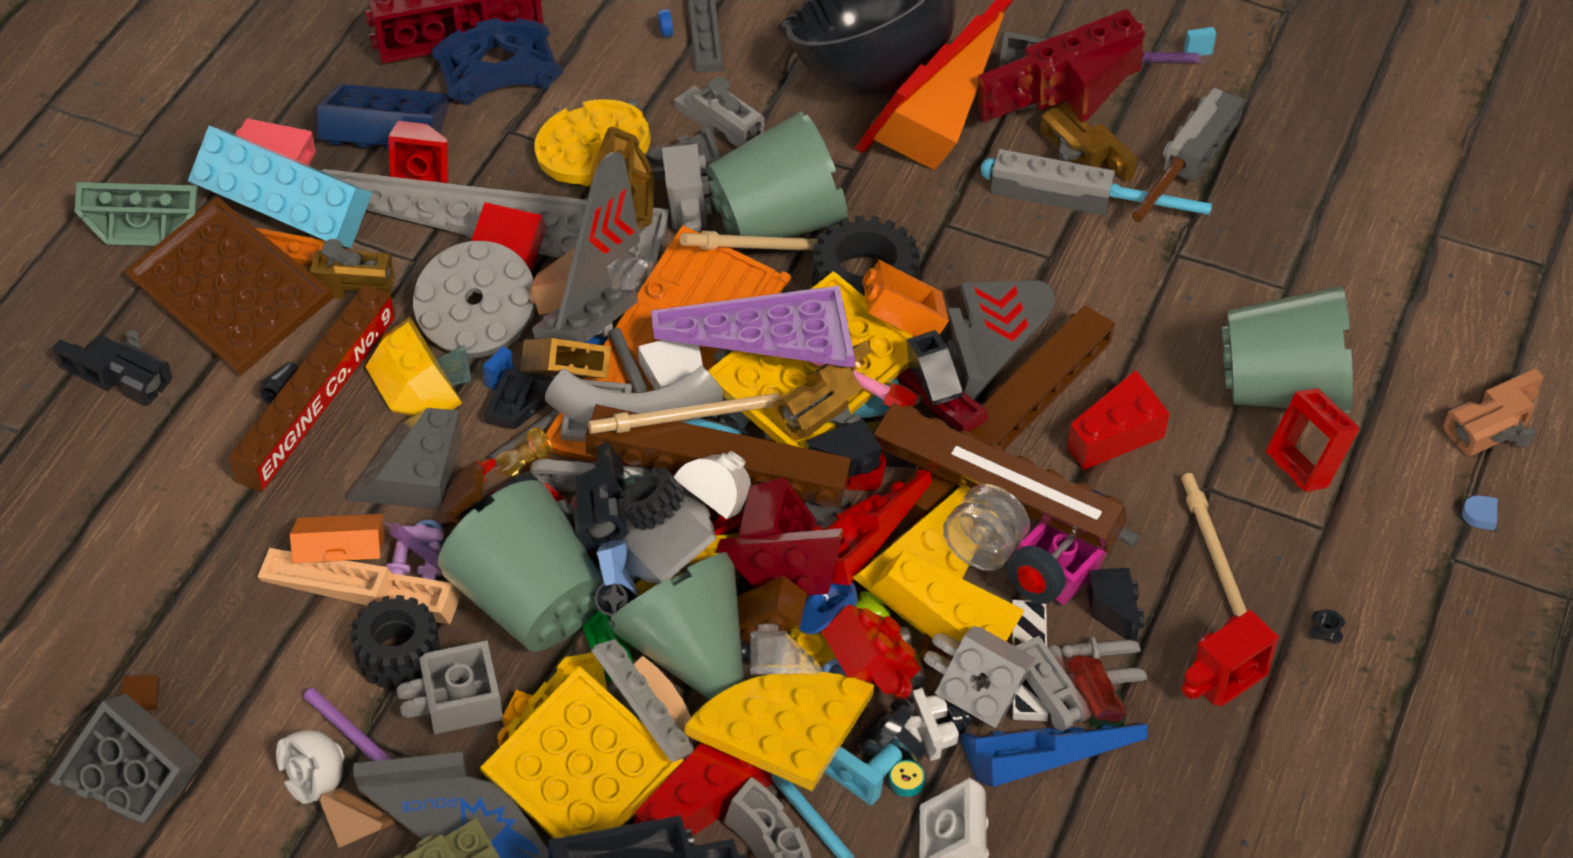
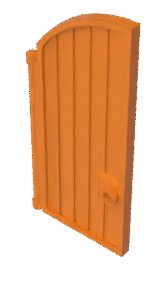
[540,225,791,461]

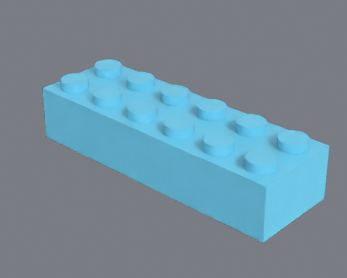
[188,126,372,248]

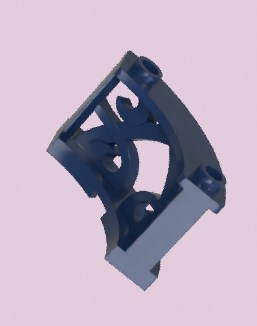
[431,18,563,105]

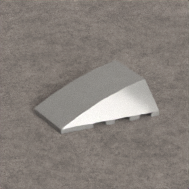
[599,484,716,584]

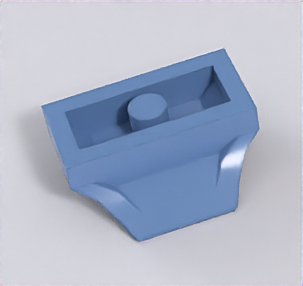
[597,539,639,594]

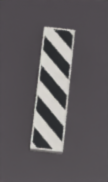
[1012,600,1048,721]

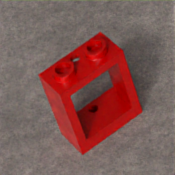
[1265,388,1360,492]

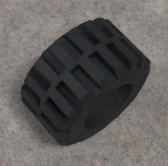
[350,595,440,689]

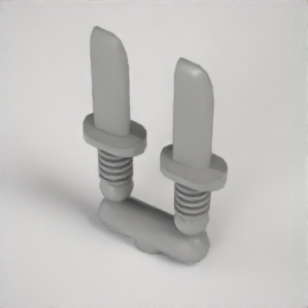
[1048,637,1147,689]

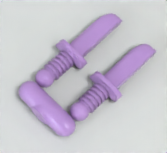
[385,524,444,580]

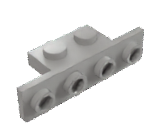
[592,639,695,762]

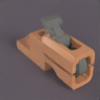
[1443,368,1544,456]

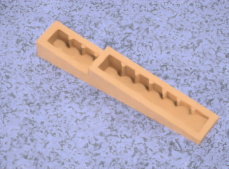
[258,548,461,625]

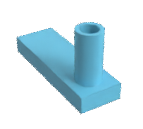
[824,743,902,806]

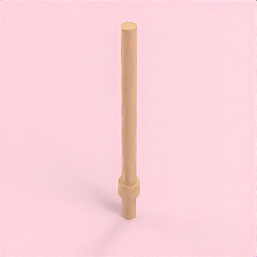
[680,231,818,251]
[588,393,780,434]
[1181,473,1247,617]

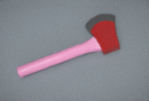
[809,361,922,407]

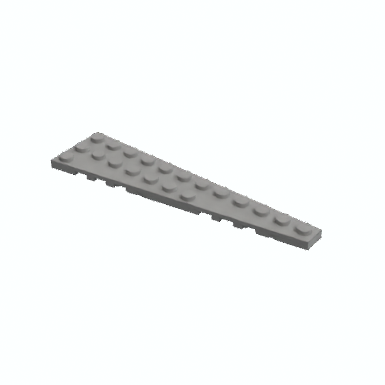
[322,169,670,280]

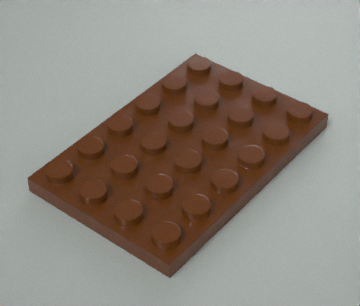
[124,197,334,376]

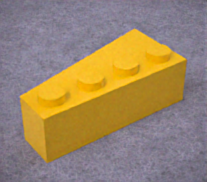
[870,550,1025,643]

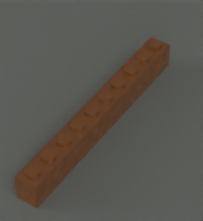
[900,305,1115,524]

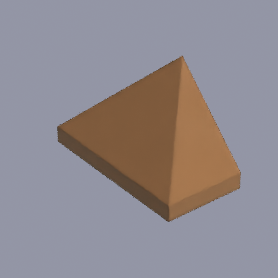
[320,788,398,848]

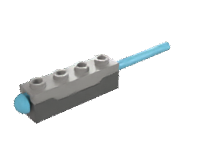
[981,149,1212,216]

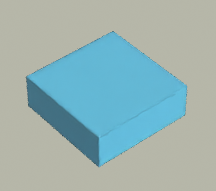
[1183,27,1217,58]

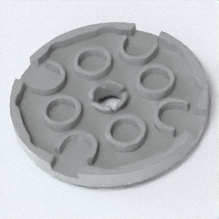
[413,241,536,358]

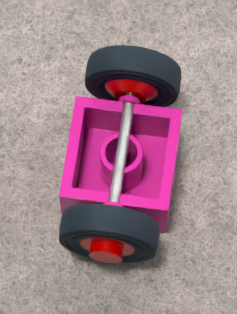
[1007,489,1107,605]

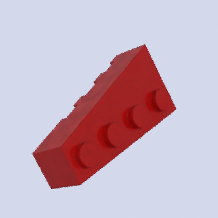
[635,742,772,836]

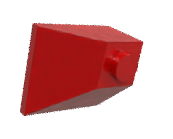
[389,121,449,184]

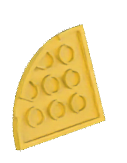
[685,671,875,791]

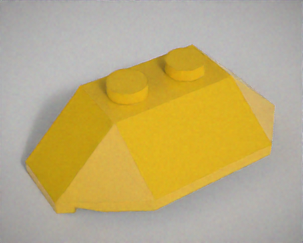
[365,317,462,416]

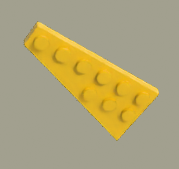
[852,486,999,635]

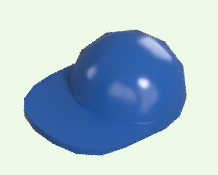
[799,583,858,635]

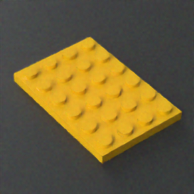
[708,271,913,448]

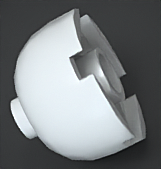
[276,730,344,804]

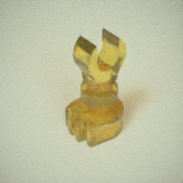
[496,427,553,476]

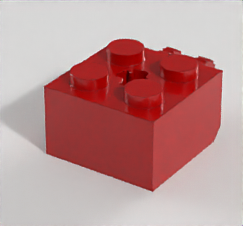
[822,604,921,698]
[1181,610,1279,706]

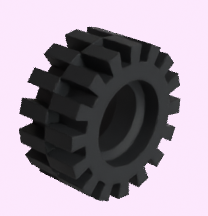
[618,467,685,530]

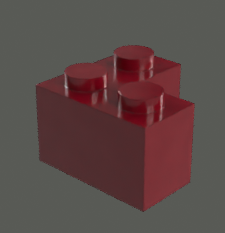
[738,477,817,537]

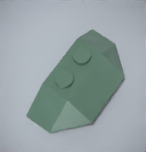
[75,182,198,247]

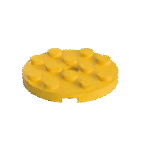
[534,99,651,186]

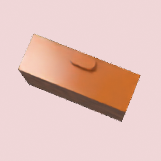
[290,514,385,563]

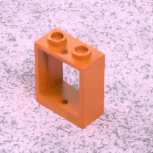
[862,260,949,336]

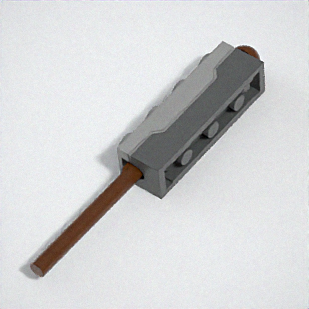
[1132,88,1245,222]

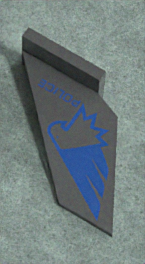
[353,752,549,858]

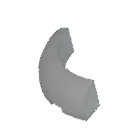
[545,365,725,426]
[724,777,811,858]

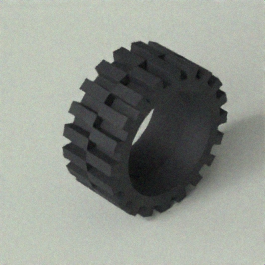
[812,216,920,297]

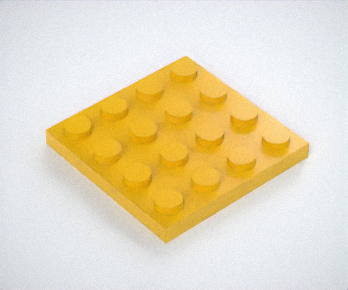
[480,666,684,839]

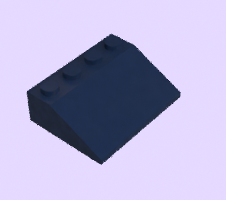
[317,83,451,149]

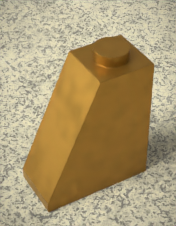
[520,338,611,378]

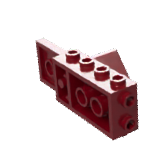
[365,0,544,63]
[978,9,1145,123]

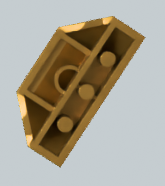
[590,126,655,230]

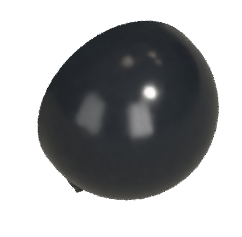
[778,0,956,95]

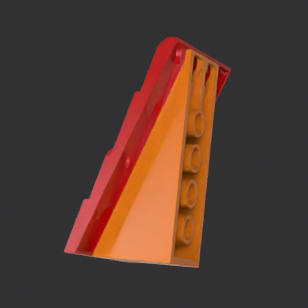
[854,0,1014,170]

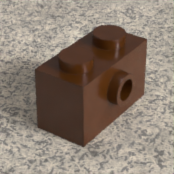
[737,575,807,647]

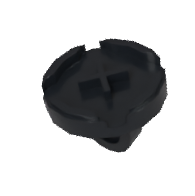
[857,697,926,764]

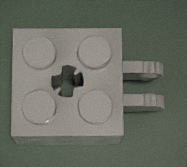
[662,144,712,232]
[923,626,1036,728]
[397,641,503,734]

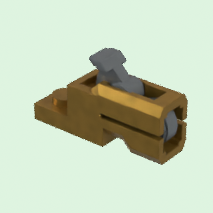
[1040,102,1137,182]
[301,239,394,299]
[772,341,873,441]

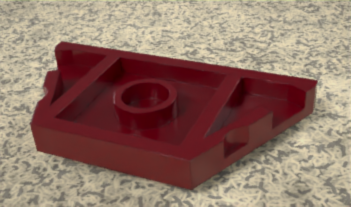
[717,529,844,595]

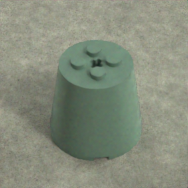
[707,111,848,249]
[1222,286,1353,413]
[438,480,604,652]

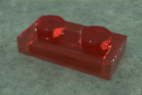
[1068,655,1127,722]

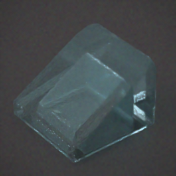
[437,345,471,385]

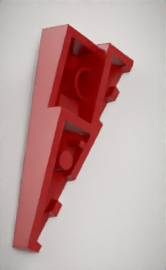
[811,469,932,586]

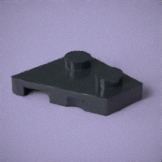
[485,368,554,429]

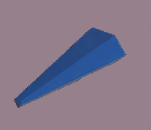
[961,723,1148,787]

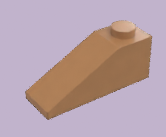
[529,247,576,315]

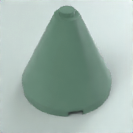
[608,552,744,700]

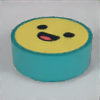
[889,760,925,797]

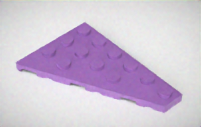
[651,286,855,367]

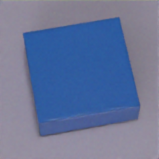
[483,346,513,391]

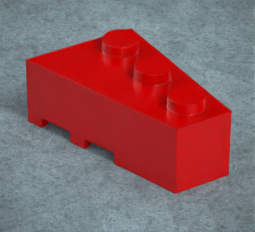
[1067,370,1170,470]

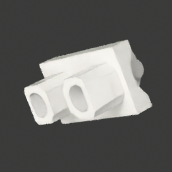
[904,689,958,761]

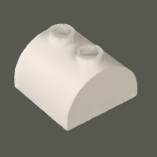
[674,451,751,519]
[920,778,989,858]

